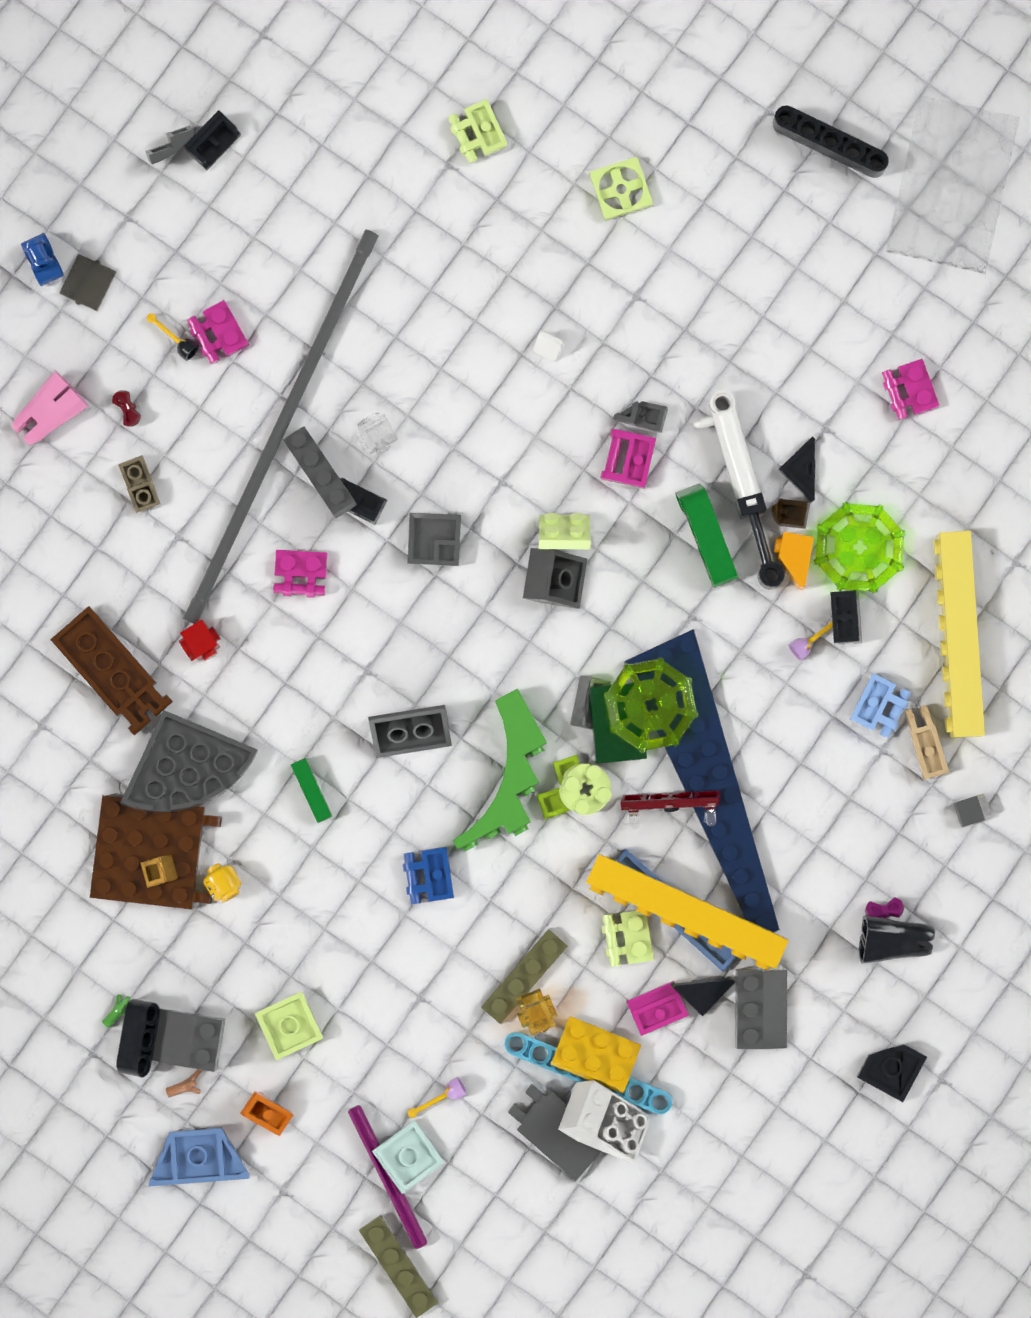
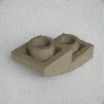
[118,455,160,513]

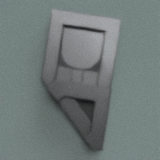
[613,401,668,433]

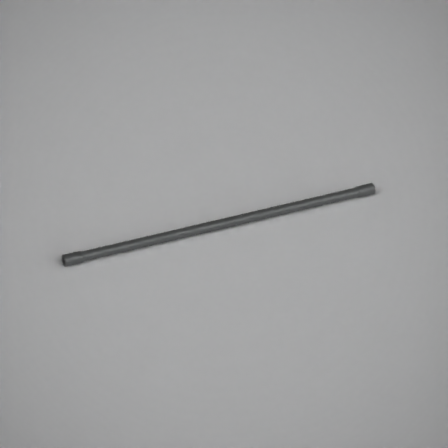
[183,229,379,624]

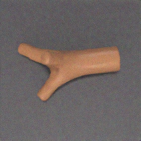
[166,1069,202,1098]

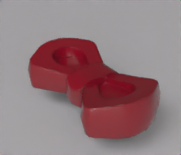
[112,390,141,427]

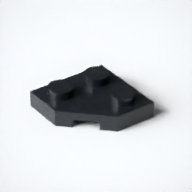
[856,1044,927,1103]

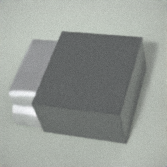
[953,794,991,827]

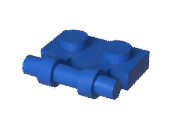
[402,847,454,905]

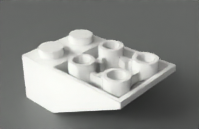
[558,1080,652,1163]

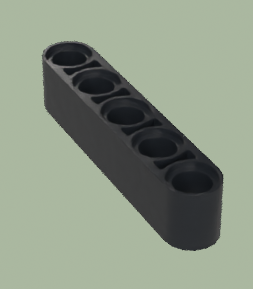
[772,105,889,178]

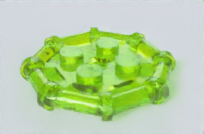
[814,502,906,594]
[603,657,699,753]

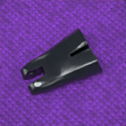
[859,915,935,964]

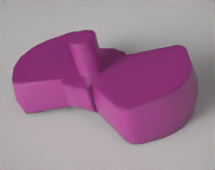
[865,897,904,919]

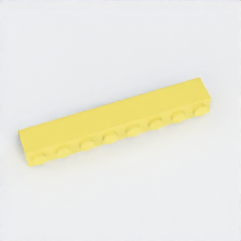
[933,531,985,738]

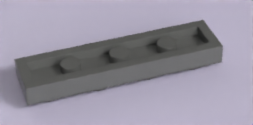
[283,426,357,519]

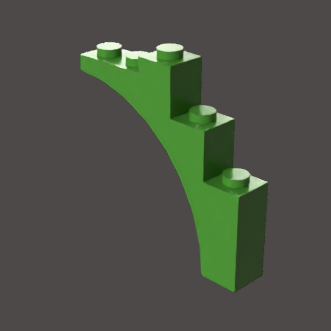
[453,688,547,852]

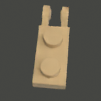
[905,705,949,780]

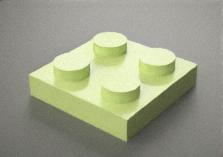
[539,513,591,549]
[255,991,324,1060]

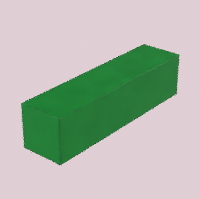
[291,758,333,823]

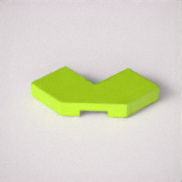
[536,755,580,820]

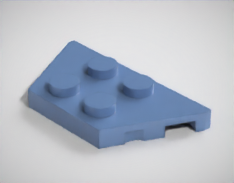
[149,1127,250,1187]

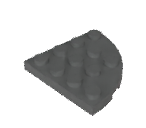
[121,710,258,812]

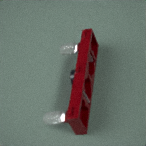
[620,790,721,830]

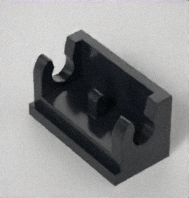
[184,110,241,171]
[340,477,388,525]
[830,590,862,645]

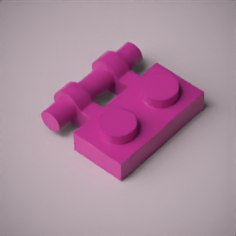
[187,300,249,365]
[882,358,940,420]
[273,550,328,598]

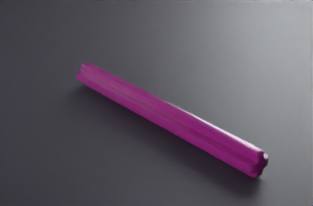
[348,1105,427,1249]

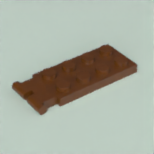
[50,606,173,736]

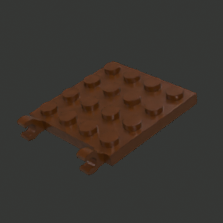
[89,795,222,910]

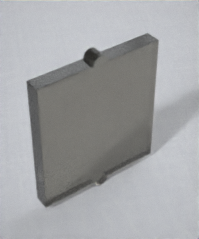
[59,254,117,311]

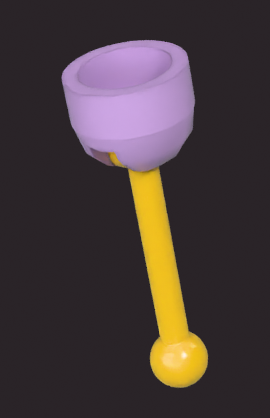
[788,622,833,661]
[407,1077,467,1118]

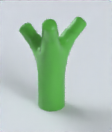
[102,994,130,1028]

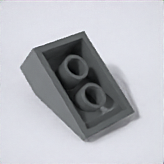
[152,1008,226,1072]

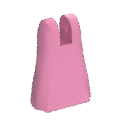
[12,371,89,446]

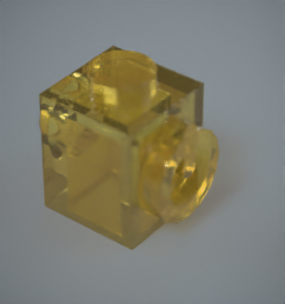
[516,988,558,1035]

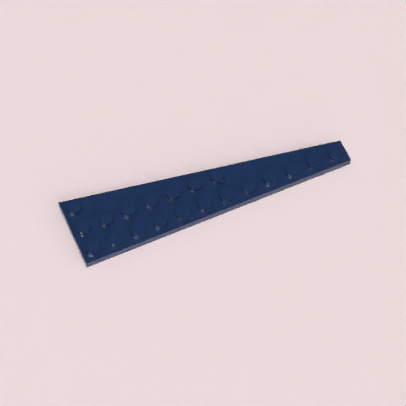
[624,629,780,932]

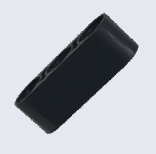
[116,999,160,1078]

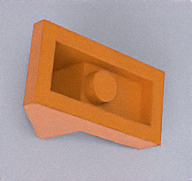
[240,1092,294,1136]

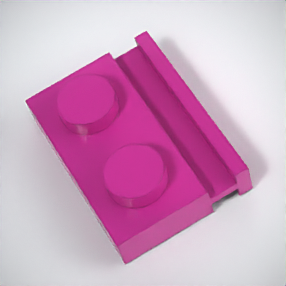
[626,981,689,1036]

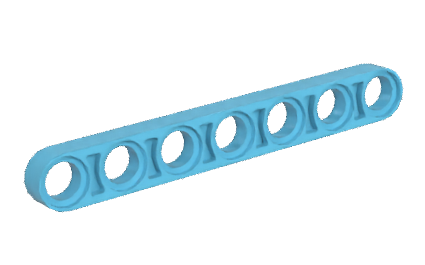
[505,1032,672,1114]

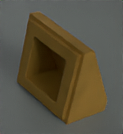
[141,855,178,888]

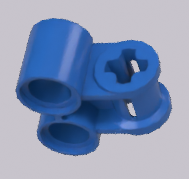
[21,233,64,286]

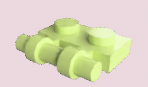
[448,99,508,164]
[602,910,654,967]

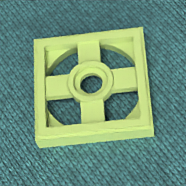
[589,157,653,221]

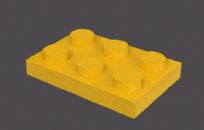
[551,1016,641,1094]

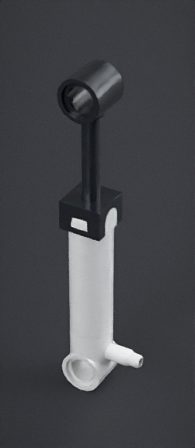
[693,390,785,590]

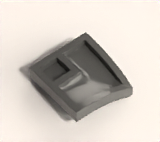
[407,513,461,566]

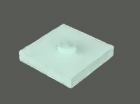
[372,1120,445,1194]

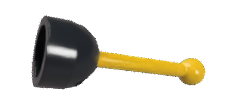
[146,313,199,361]

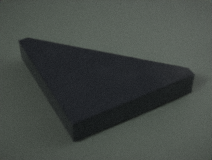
[779,436,815,503]
[670,976,735,1016]

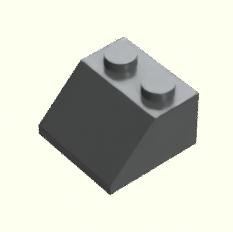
[523,548,588,609]

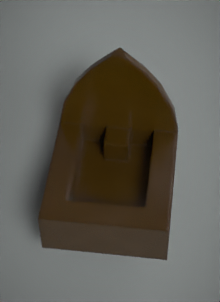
[771,498,810,529]

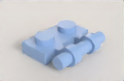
[849,673,911,739]

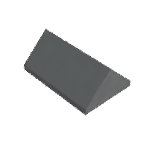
[368,705,452,758]

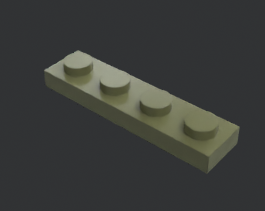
[481,929,568,1024]
[359,1215,438,1318]

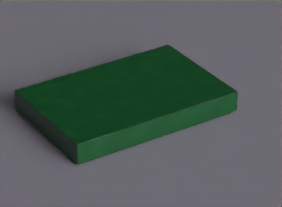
[589,682,647,764]

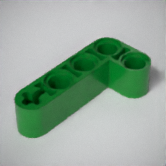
[675,483,738,588]

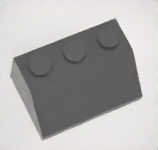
[735,970,787,1049]

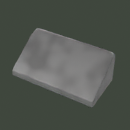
[570,676,611,730]

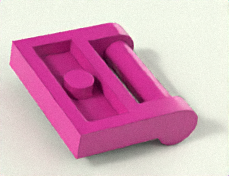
[600,429,656,489]

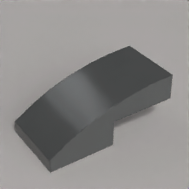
[145,125,195,165]

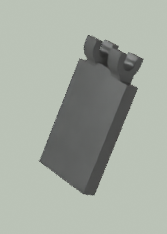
[508,1084,602,1182]

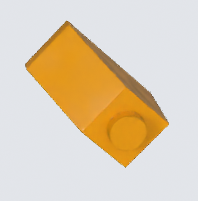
[774,532,814,590]

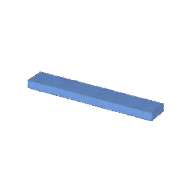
[615,849,736,972]

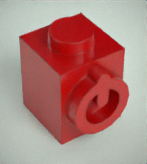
[179,619,221,661]

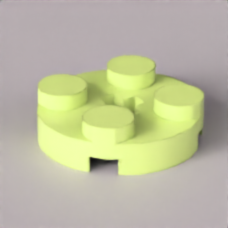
[559,763,612,815]

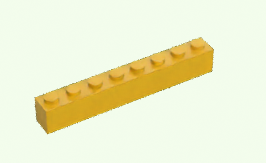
[586,853,789,971]

